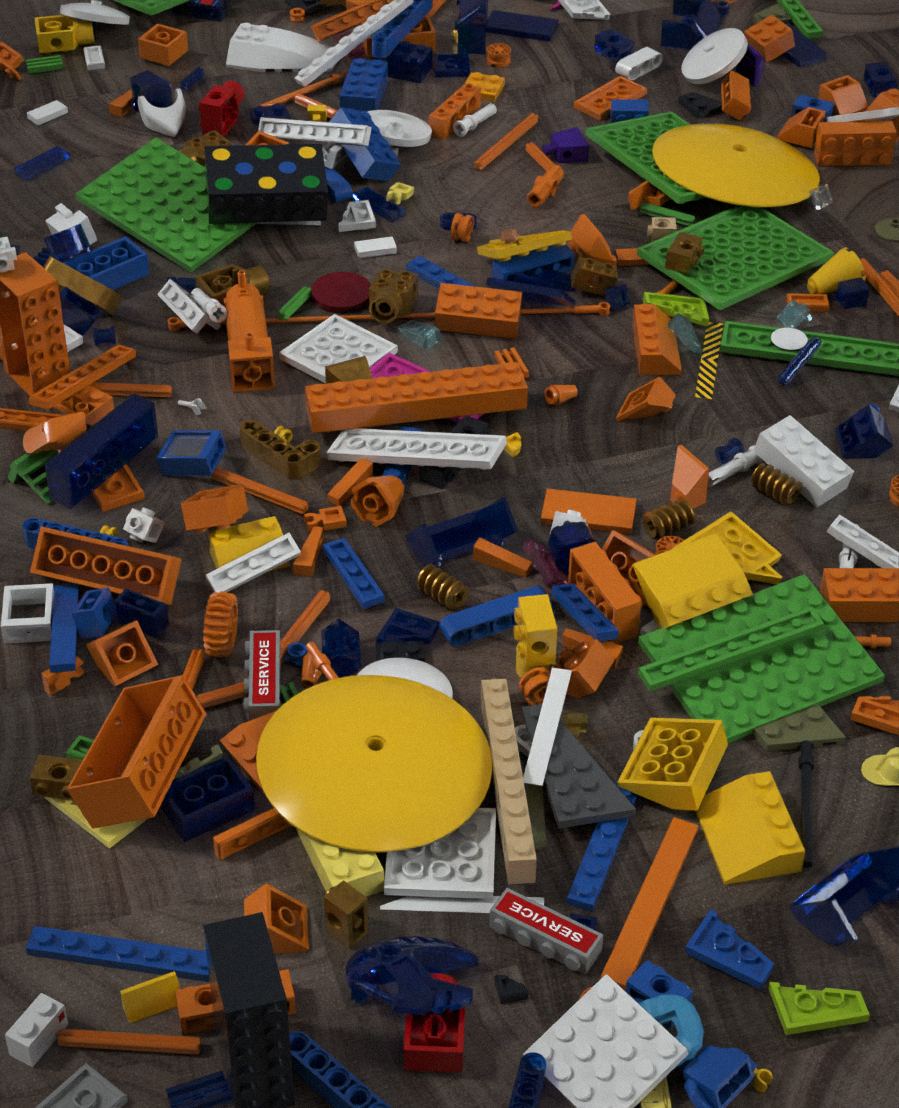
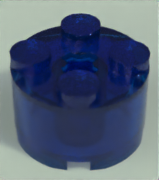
[44,224,91,262]
[548,522,597,576]

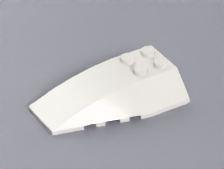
[226,23,337,72]

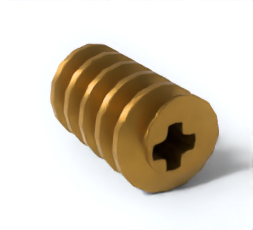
[751,462,803,505]
[643,499,695,538]
[417,563,469,610]

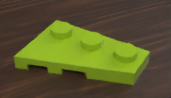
[643,292,709,326]
[768,982,870,1035]

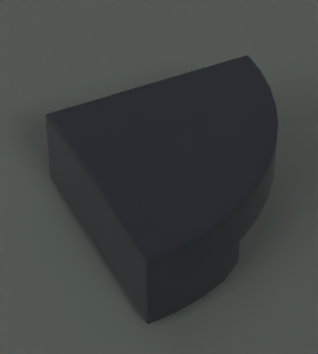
[494,975,529,1004]

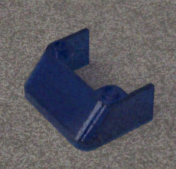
[455,0,488,54]
[660,0,722,50]
[405,496,518,568]
[789,845,899,946]

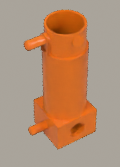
[224,270,275,393]

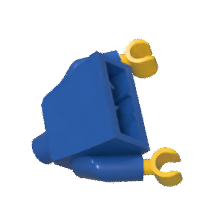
[679,1045,773,1108]

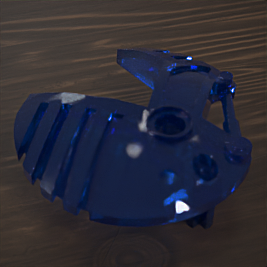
[345,936,478,1015]

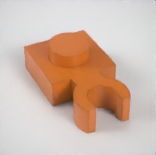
[304,506,347,531]
[41,656,85,696]

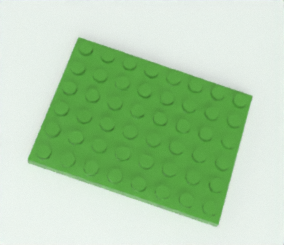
[585,111,706,204]
[75,138,257,273]
[637,205,834,310]
[638,574,885,744]

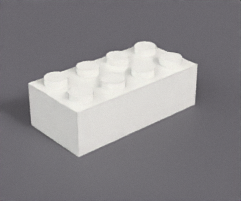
[754,415,854,508]

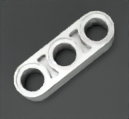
[615,47,663,80]

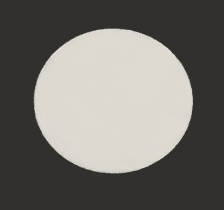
[771,328,808,350]

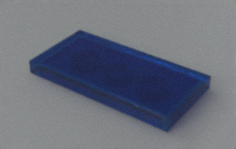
[484,10,559,42]
[782,23,828,67]
[486,277,576,308]

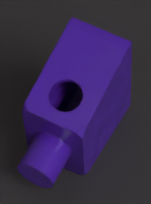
[542,127,589,163]

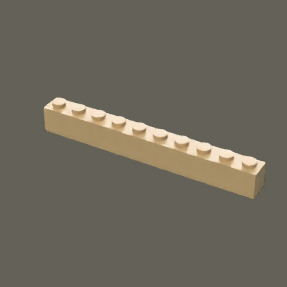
[481,679,537,884]

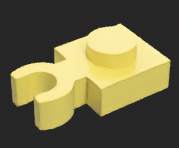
[386,182,414,204]

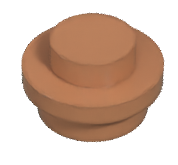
[500,228,520,244]

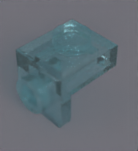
[776,299,812,329]

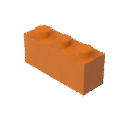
[721,70,751,121]

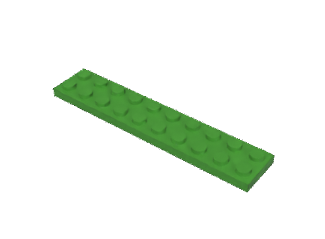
[720,321,899,377]

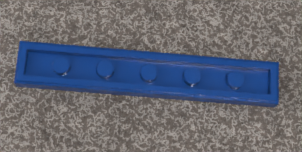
[49,584,79,673]

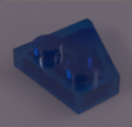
[250,103,292,125]
[376,608,440,644]

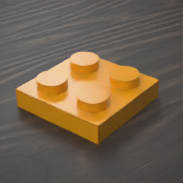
[465,72,505,102]

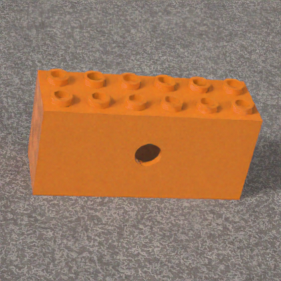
[0,252,70,396]
[67,675,206,829]

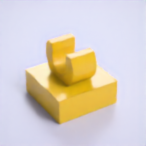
[307,105,327,122]

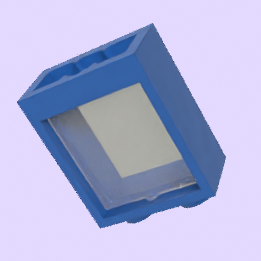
[157,430,226,476]

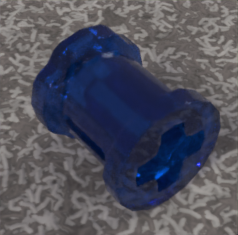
[93,326,116,346]
[715,438,744,465]

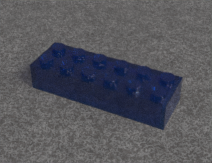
[45,394,158,509]

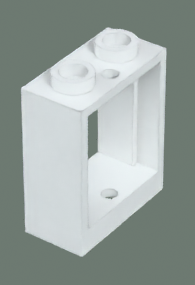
[1,583,54,644]

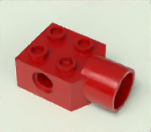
[198,80,245,137]
[404,973,465,1073]

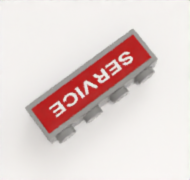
[244,630,281,720]
[489,888,603,975]

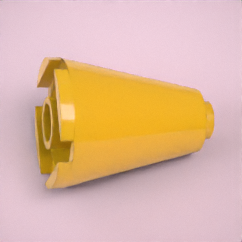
[807,247,865,294]

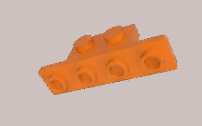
[0,42,25,81]
[628,180,672,210]

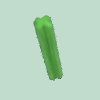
[640,202,695,226]
[277,286,312,321]

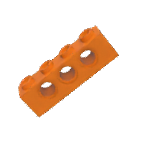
[429,83,481,140]
[175,969,296,1035]

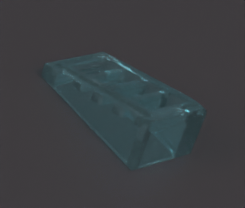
[668,313,703,355]
[397,320,440,349]

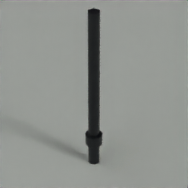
[798,740,814,868]

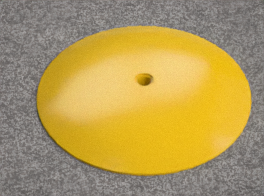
[652,124,820,207]
[256,675,492,852]

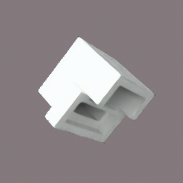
[45,203,97,257]

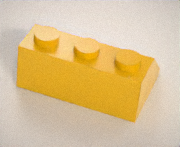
[208,516,290,571]

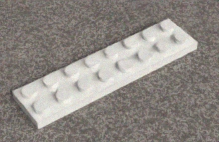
[326,428,507,470]

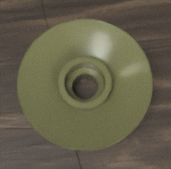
[875,218,899,242]

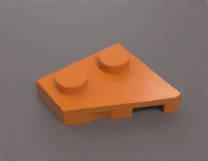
[850,696,899,735]

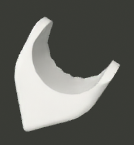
[138,88,186,137]

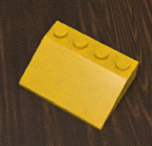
[632,533,753,629]
[617,718,728,811]
[695,771,805,885]

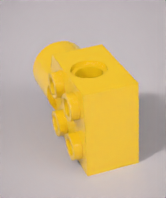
[35,15,95,54]
[513,594,557,678]

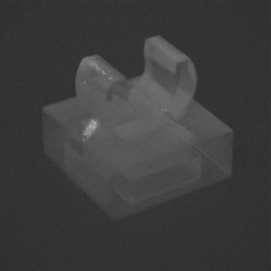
[807,184,833,210]

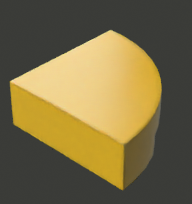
[503,432,521,457]

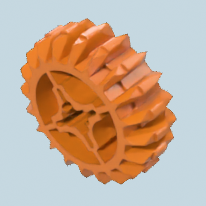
[203,591,238,658]

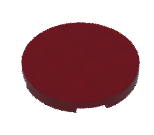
[311,272,371,313]

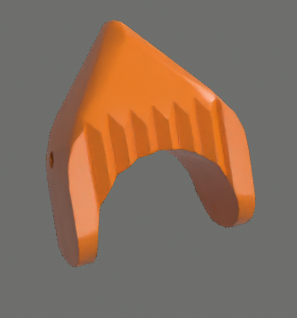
[23,411,87,465]

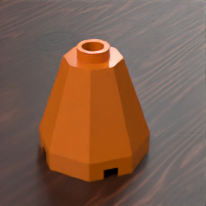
[351,475,405,527]

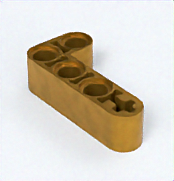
[43,256,123,316]
[240,420,321,480]

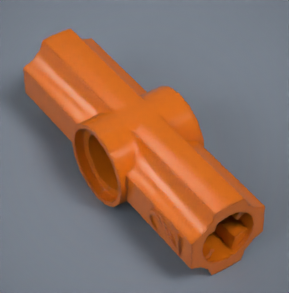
[527,165,564,208]

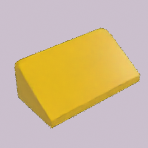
[120,971,180,1023]

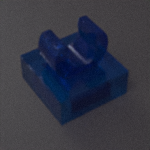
[604,284,631,310]

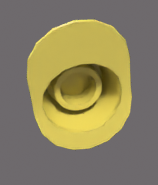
[861,747,899,786]

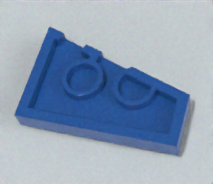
[685,909,774,990]

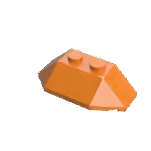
[567,214,617,267]

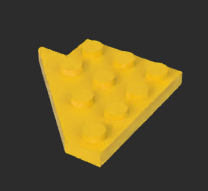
[477,230,572,262]
[672,512,782,584]

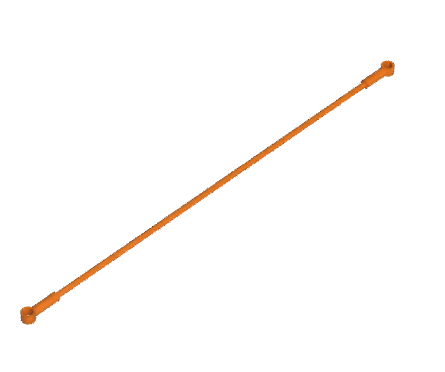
[168,302,610,331]

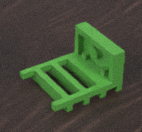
[7,449,82,505]

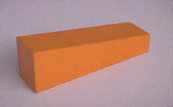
[109,84,146,117]
[327,458,373,506]
[293,527,323,577]
[473,538,532,578]
[562,628,623,669]

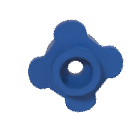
[283,643,308,667]

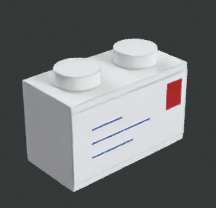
[5,993,68,1068]

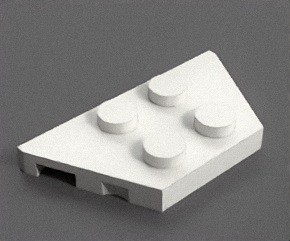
[558,0,610,20]

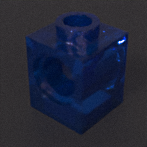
[835,278,870,309]

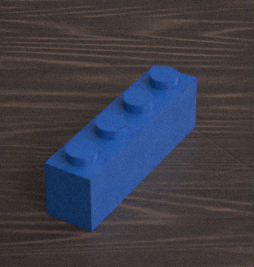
[492,244,575,290]

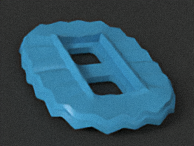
[638,995,704,1067]

